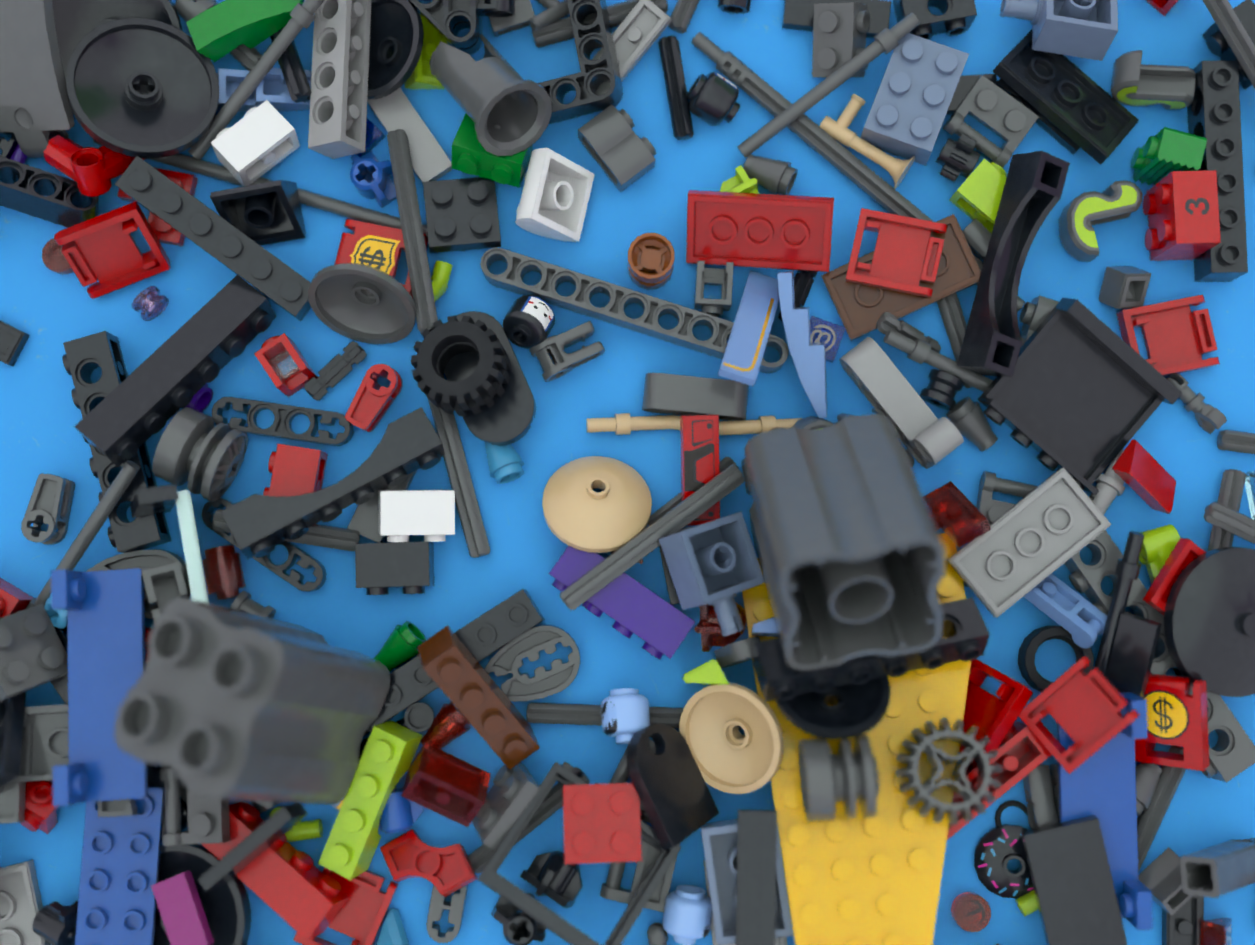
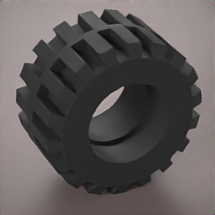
[411,315,510,416]

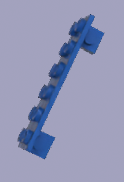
[51,568,148,806]
[1057,692,1153,930]
[75,786,165,945]

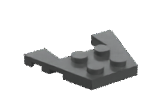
[0,704,137,824]

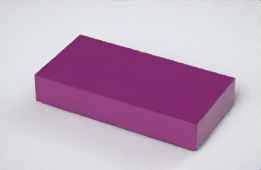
[151,870,215,945]

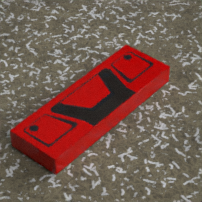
[680,414,720,526]

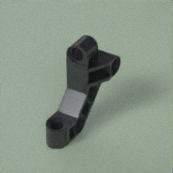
[409,0,515,55]

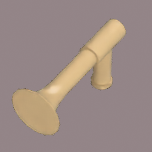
[819,94,915,189]

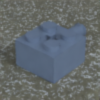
[1000,0,1118,61]
[659,512,765,636]

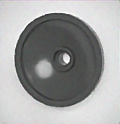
[308,263,416,344]

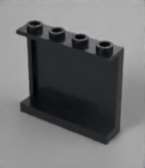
[977,298,1182,495]

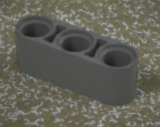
[642,373,749,421]

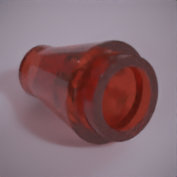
[421,702,470,754]

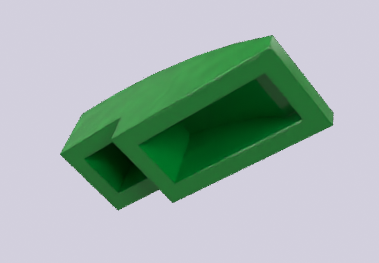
[186,0,303,62]

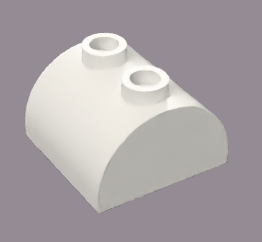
[515,148,595,242]

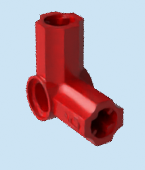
[43,135,145,197]

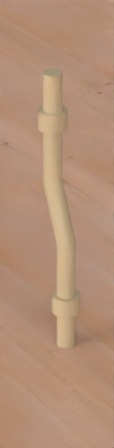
[586,413,803,436]

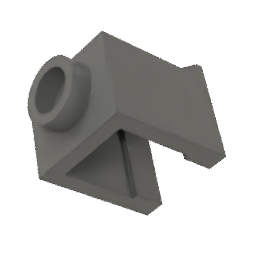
[694,261,734,317]

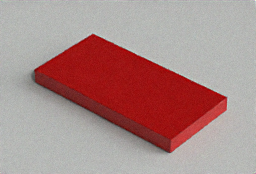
[686,190,834,272]

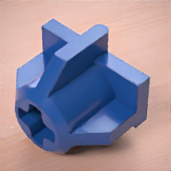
[350,151,397,208]
[379,785,424,834]

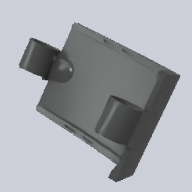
[0,0,75,158]

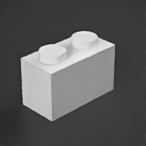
[211,100,300,187]
[378,490,455,542]

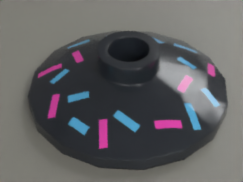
[974,824,1034,898]

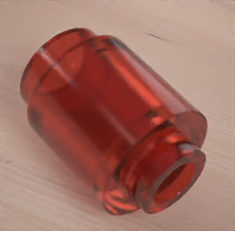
[202,545,246,600]

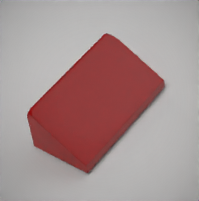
[1112,439,1176,514]

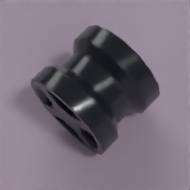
[920,369,965,410]

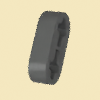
[714,636,760,669]
[427,884,468,943]

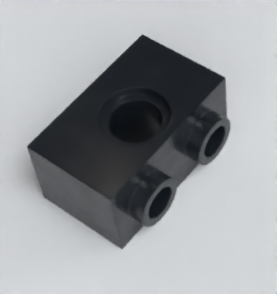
[893,0,977,39]

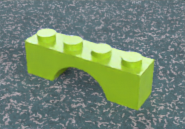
[318,720,423,880]

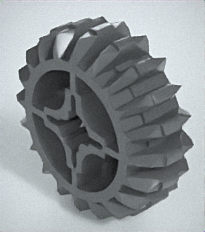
[895,718,1002,825]

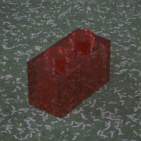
[401,742,490,827]

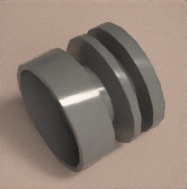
[152,407,248,502]
[799,735,879,822]

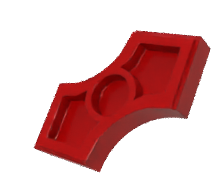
[380,829,478,897]

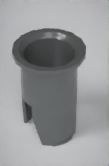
[430,33,552,156]

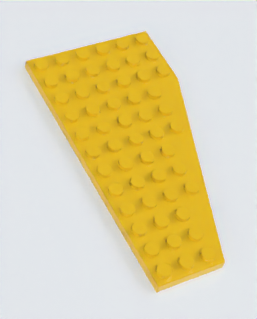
[741,532,971,945]

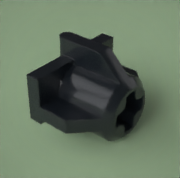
[520,851,583,908]
[491,893,546,945]
[33,901,78,945]

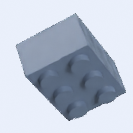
[861,33,969,166]
[701,819,793,945]

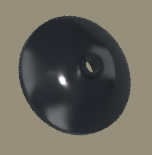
[367,0,424,99]
[776,676,891,739]

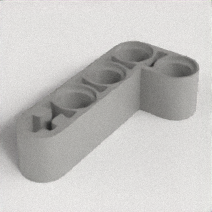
[839,337,964,468]

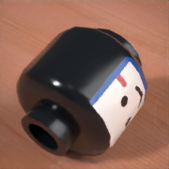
[686,72,741,126]
[503,295,555,349]

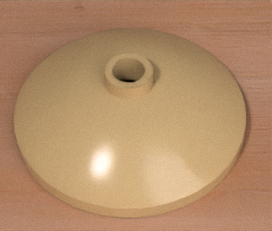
[542,456,652,553]
[679,683,784,794]

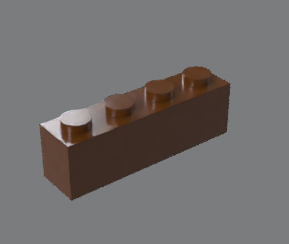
[417,625,540,770]

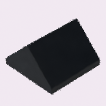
[210,180,306,245]

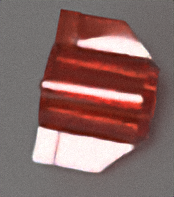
[694,602,746,652]

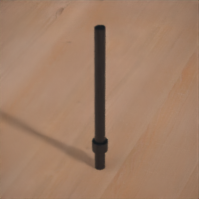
[1094,531,1145,677]

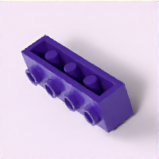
[549,546,695,660]

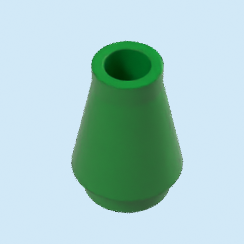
[373,621,426,673]

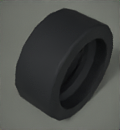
[1018,626,1094,692]

